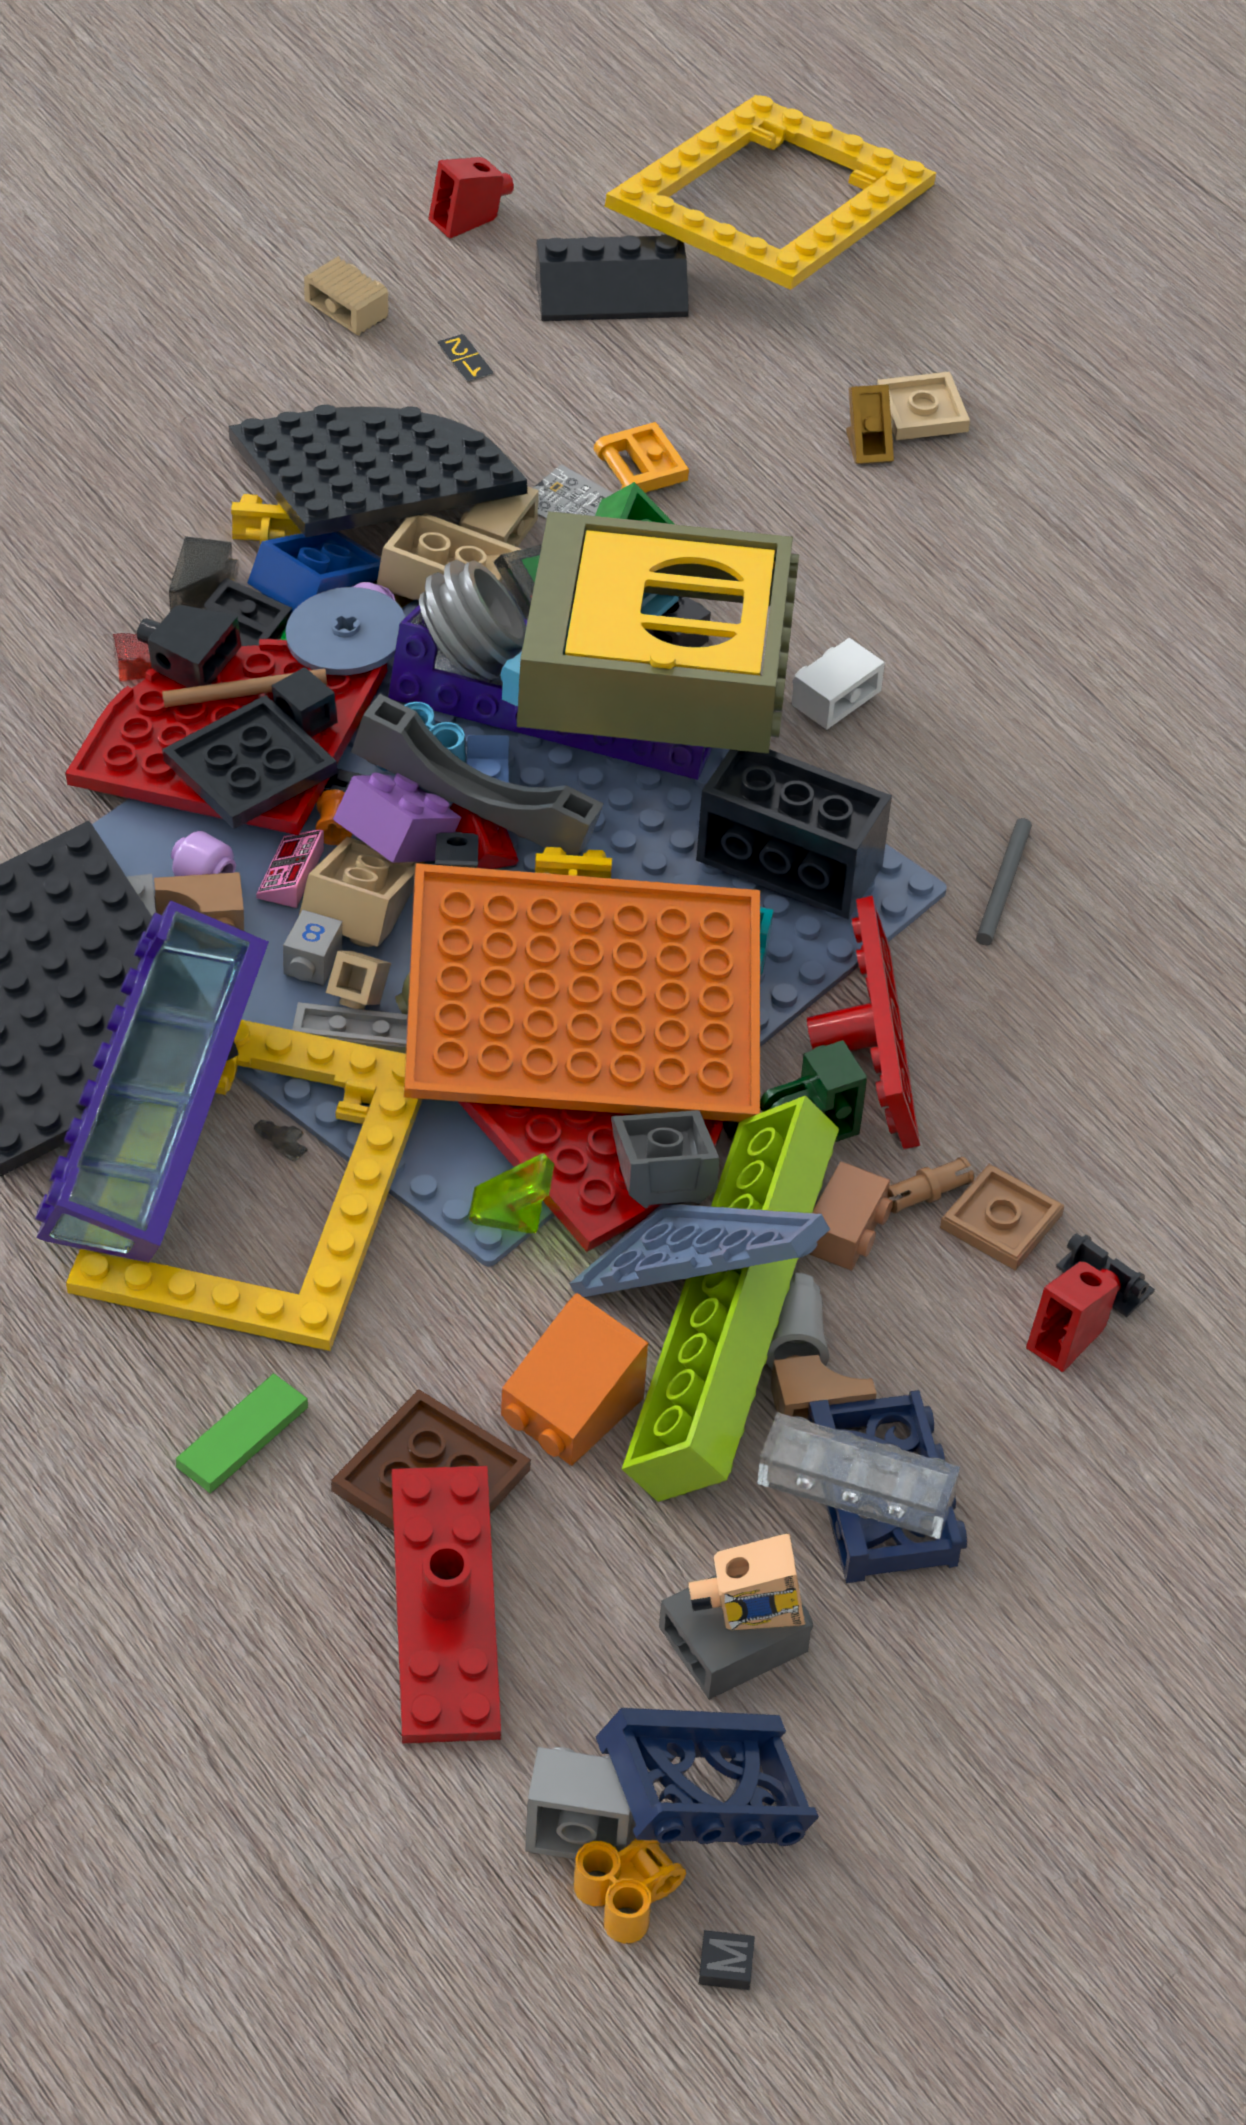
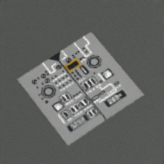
[533,464,613,519]

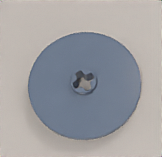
[286,587,405,675]

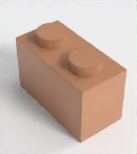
[809,1161,893,1271]

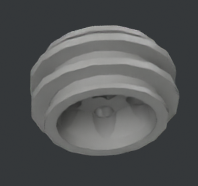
[419,560,526,680]

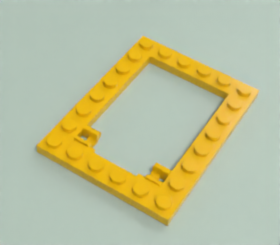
[604,95,937,290]
[66,1019,423,1351]

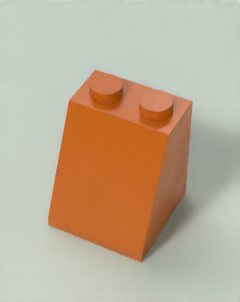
[501,1293,648,1466]

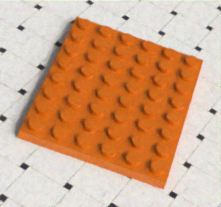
[404,863,760,1122]

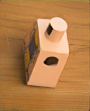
[688,1533,805,1630]

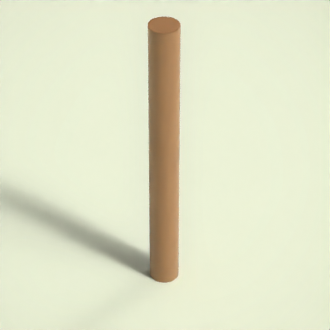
[162,668,327,708]

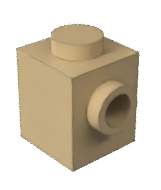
[326,951,391,1010]

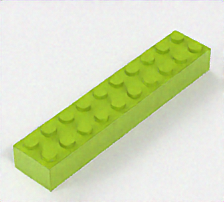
[622,1096,839,1502]

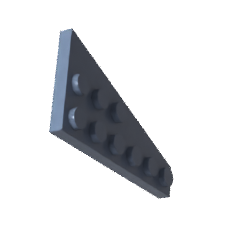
[569,1204,830,1297]

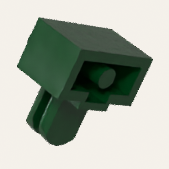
[760,1040,867,1142]

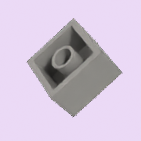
[525,1747,633,1859]

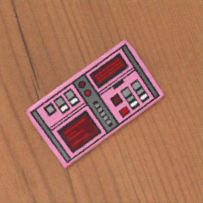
[256,830,324,908]

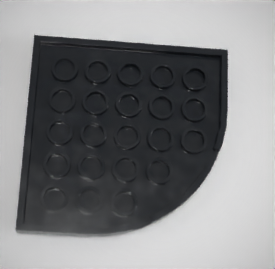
[229,405,528,538]

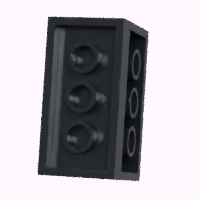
[696,749,892,920]

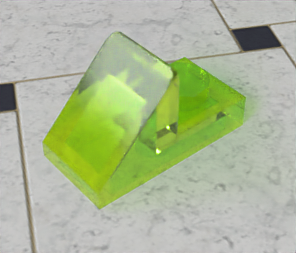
[468,1153,554,1234]

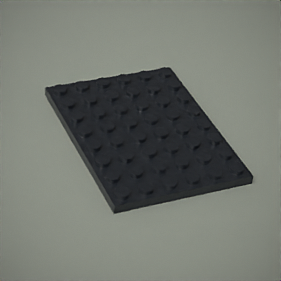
[0,820,239,1177]

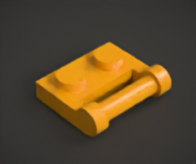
[593,422,689,493]

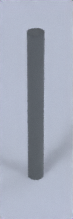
[976,818,1032,945]

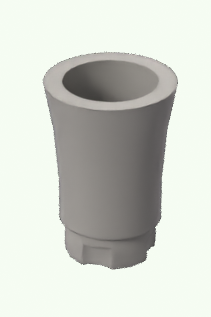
[766,1273,829,1370]

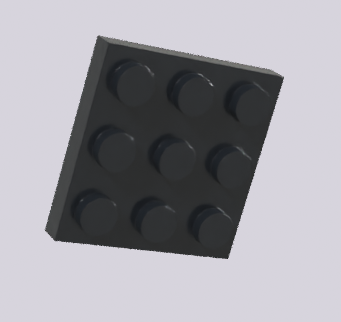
[162,695,338,829]

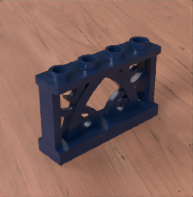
[806,1390,967,1583]
[596,1708,819,1846]

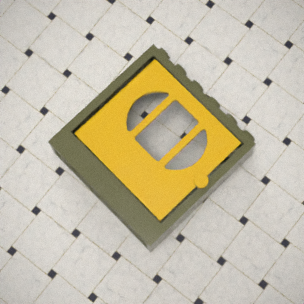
[517,511,799,754]

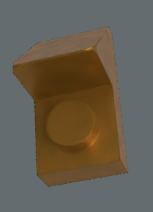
[846,384,894,464]

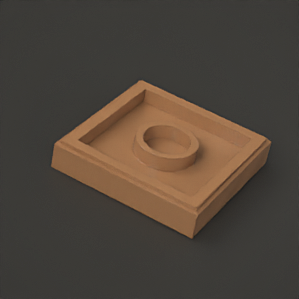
[940,1163,1064,1271]

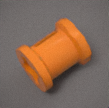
[315,789,352,845]

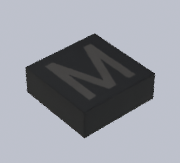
[698,1930,755,1990]

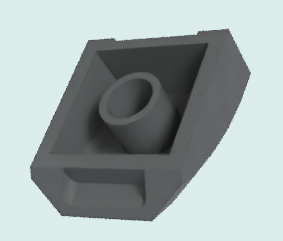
[611,1110,719,1209]

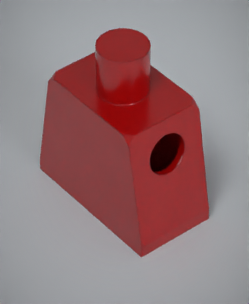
[428,157,514,239]
[1026,1261,1120,1372]

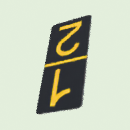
[438,334,493,381]

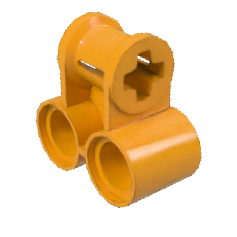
[574,1839,686,1943]

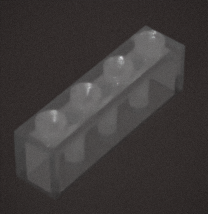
[757,1412,960,1539]

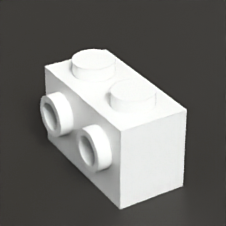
[791,638,885,730]

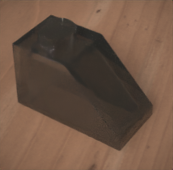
[169,536,239,611]

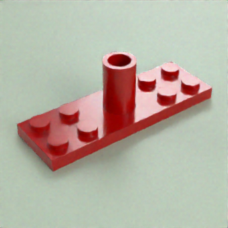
[807,895,921,1150]
[392,1466,501,1744]

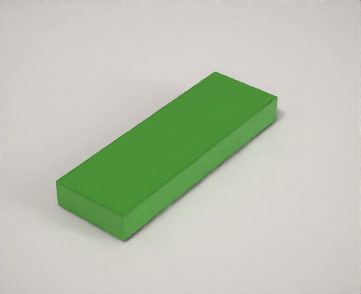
[176,1373,308,1494]

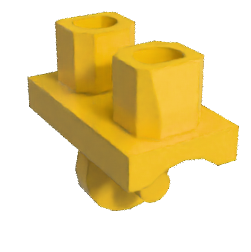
[231,494,301,545]
[535,847,612,879]

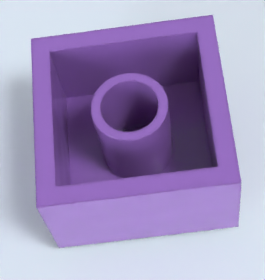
[333,773,461,863]

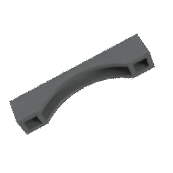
[351,694,604,856]

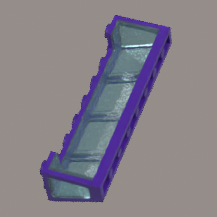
[35,900,269,1263]

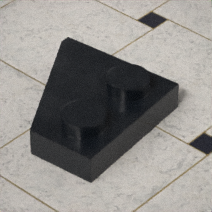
[204,578,293,646]

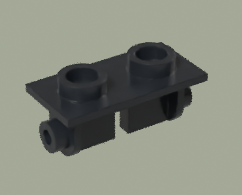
[1056,1233,1155,1318]

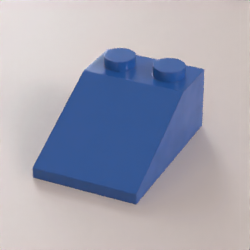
[247,531,381,611]

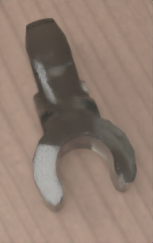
[254,1120,308,1161]

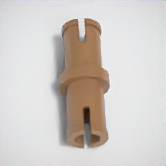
[887,1156,974,1214]

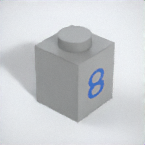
[283,910,342,986]

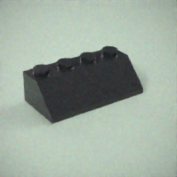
[535,234,689,321]

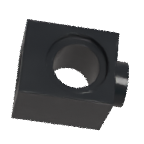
[272,667,338,738]

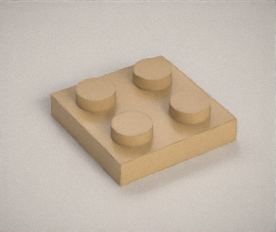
[877,371,970,440]

